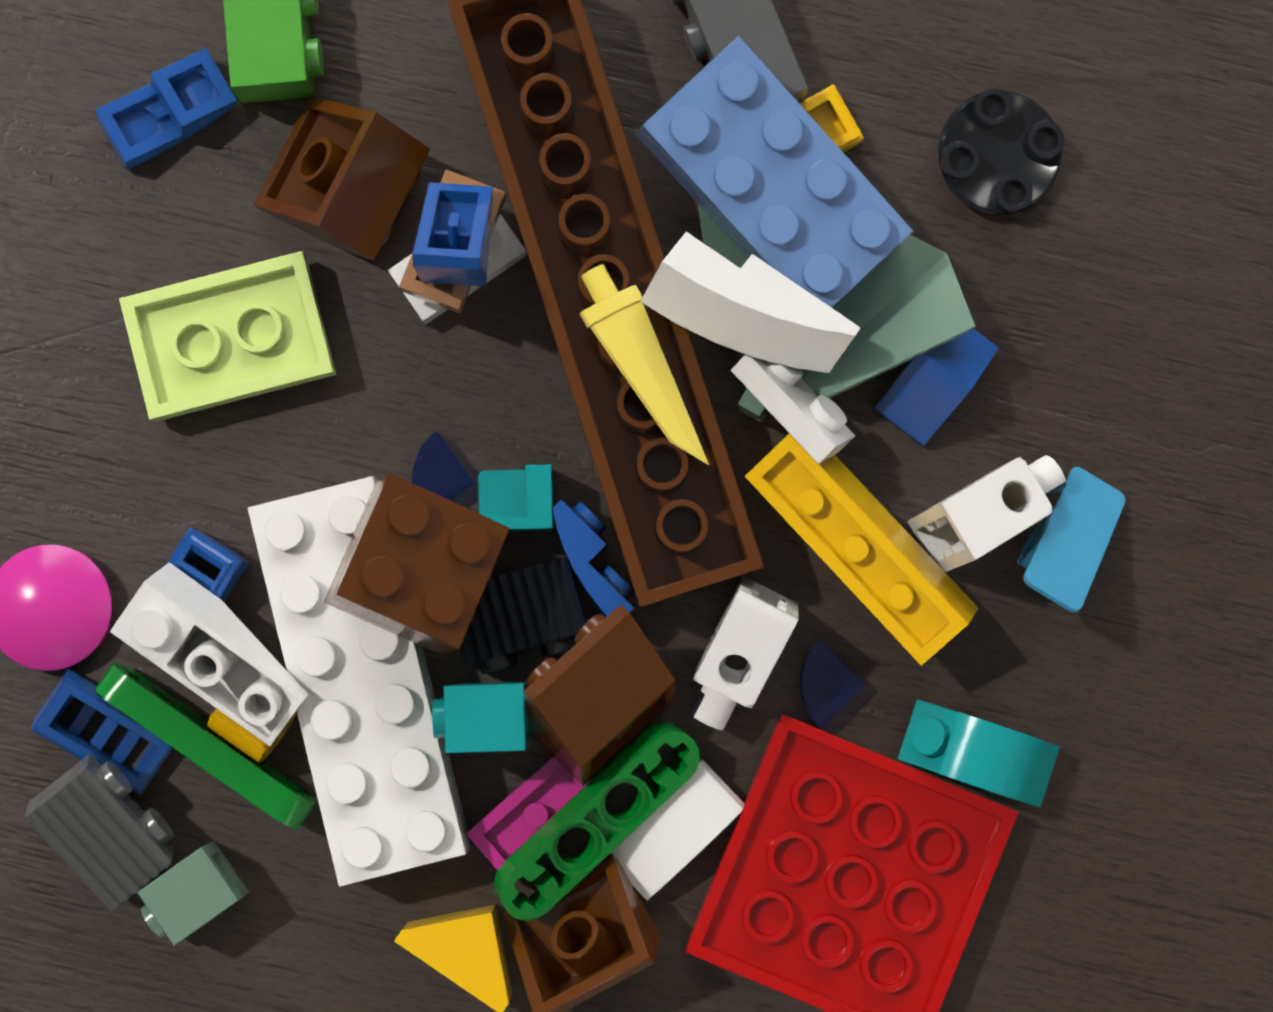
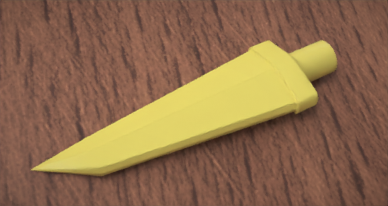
[580,264,709,465]

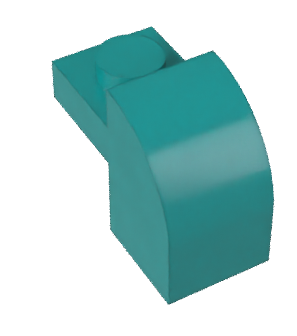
[898,699,1060,808]

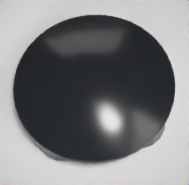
[938,88,1064,215]

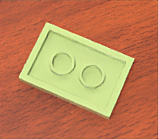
[119,251,337,422]

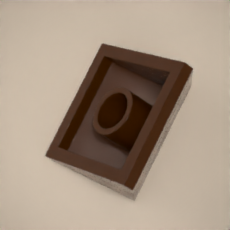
[502,853,662,1012]

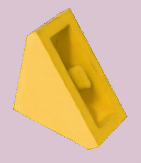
[394,904,512,1012]

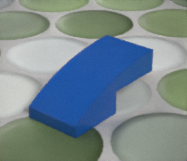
[95,48,237,171]

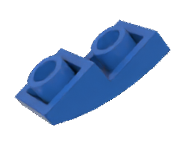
[552,500,634,616]

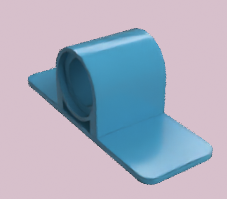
[1017,467,1126,613]

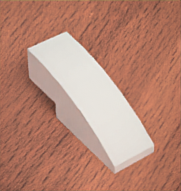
[640,232,860,373]

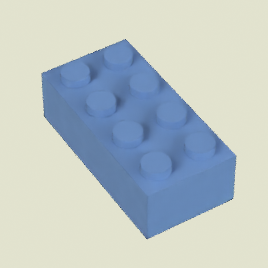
[635,35,913,308]

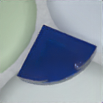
[412,431,475,501]
[800,639,865,729]

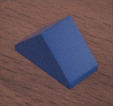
[413,182,493,287]
[873,329,999,447]

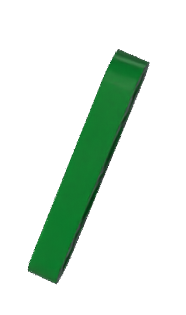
[95,662,316,830]
[494,722,700,921]

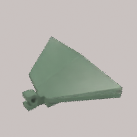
[698,204,976,424]

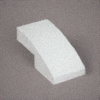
[610,759,744,901]

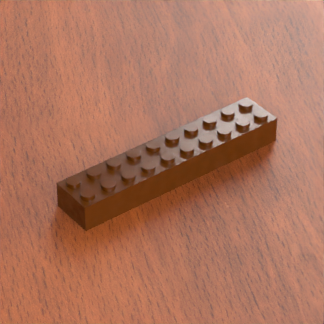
[447,0,764,608]

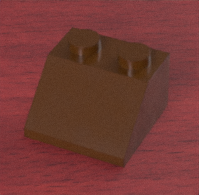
[253,96,430,260]

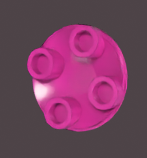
[0,545,112,671]

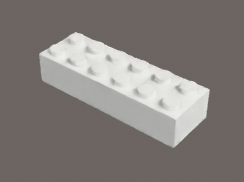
[248,476,472,887]

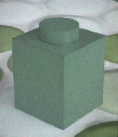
[137,841,250,946]

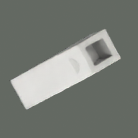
[110,562,308,746]

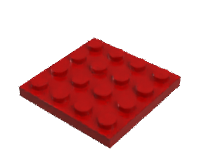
[684,713,1019,1012]

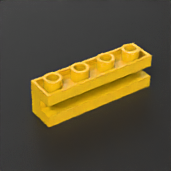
[745,433,978,666]

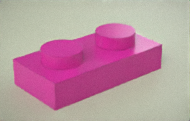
[466,757,591,870]

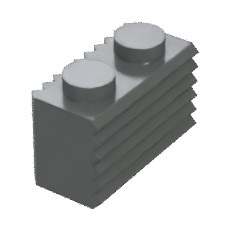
[24,753,174,911]

